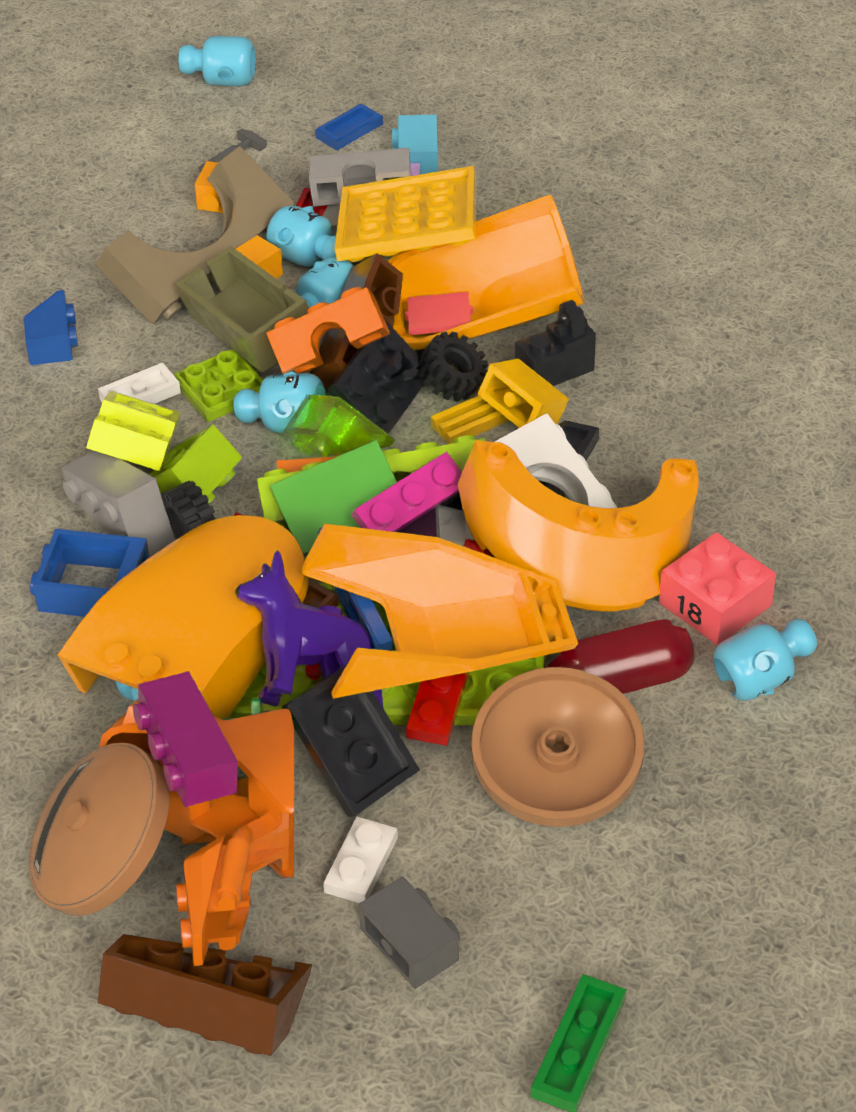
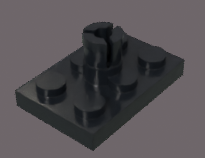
[327,321,427,442]
[282,663,420,817]

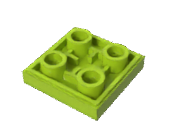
[173,349,263,422]

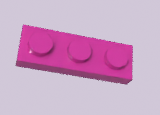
[351,451,462,532]

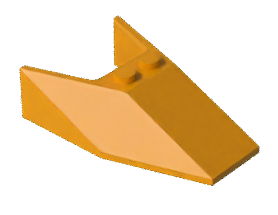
[301,524,578,699]

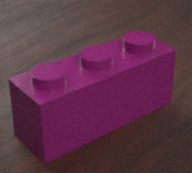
[133,671,238,807]

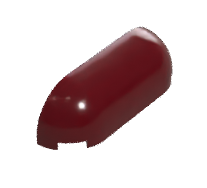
[544,619,695,694]

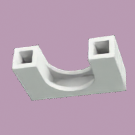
[495,413,618,508]

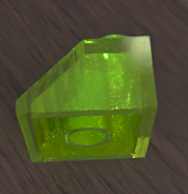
[283,394,395,458]

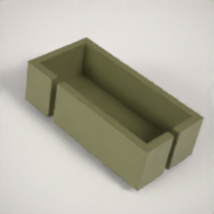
[175,246,309,373]

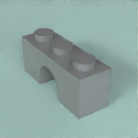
[309,148,412,206]

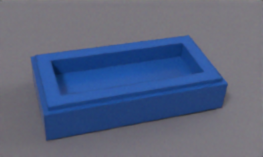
[315,103,383,151]

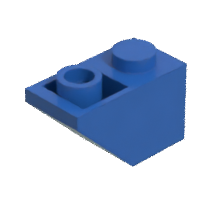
[24,290,78,365]

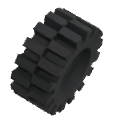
[418,331,488,401]
[161,480,217,540]

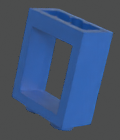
[30,529,149,617]

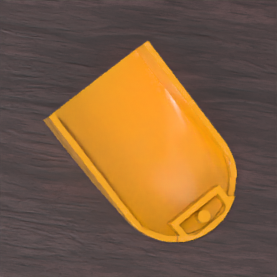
[57,515,309,719]

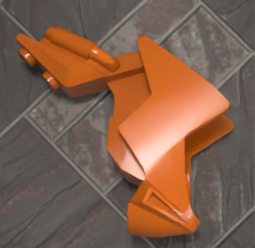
[99,700,294,966]

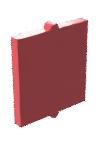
[405,292,474,335]

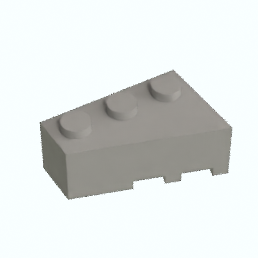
[61,451,175,557]

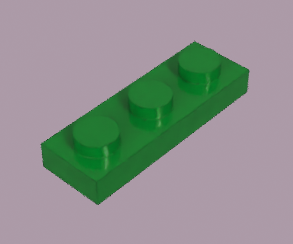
[530,974,627,1112]

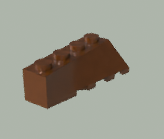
[310,253,403,389]
[98,934,312,1056]

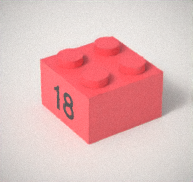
[659,532,776,645]

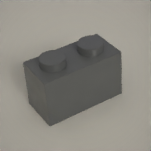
[359,876,460,989]

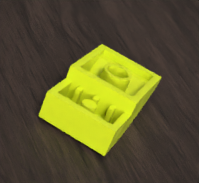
[86,390,181,471]

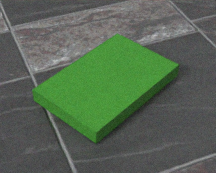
[270,440,397,557]

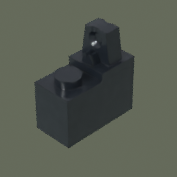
[515,300,596,386]

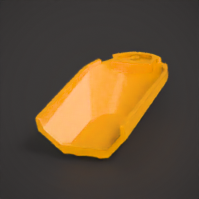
[388,195,586,350]

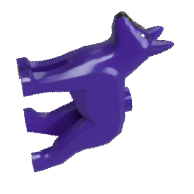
[235,550,384,709]

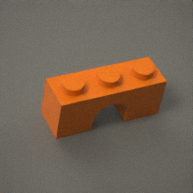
[266,287,390,374]

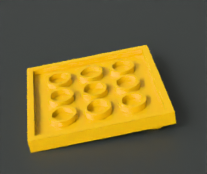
[334,166,476,262]

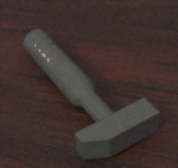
[199,129,267,173]

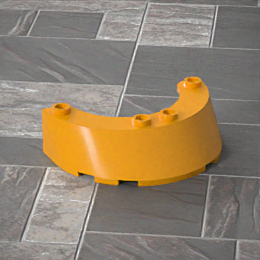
[458,440,699,611]

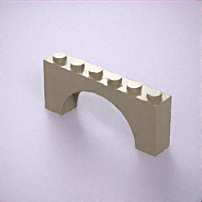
[95,146,295,324]

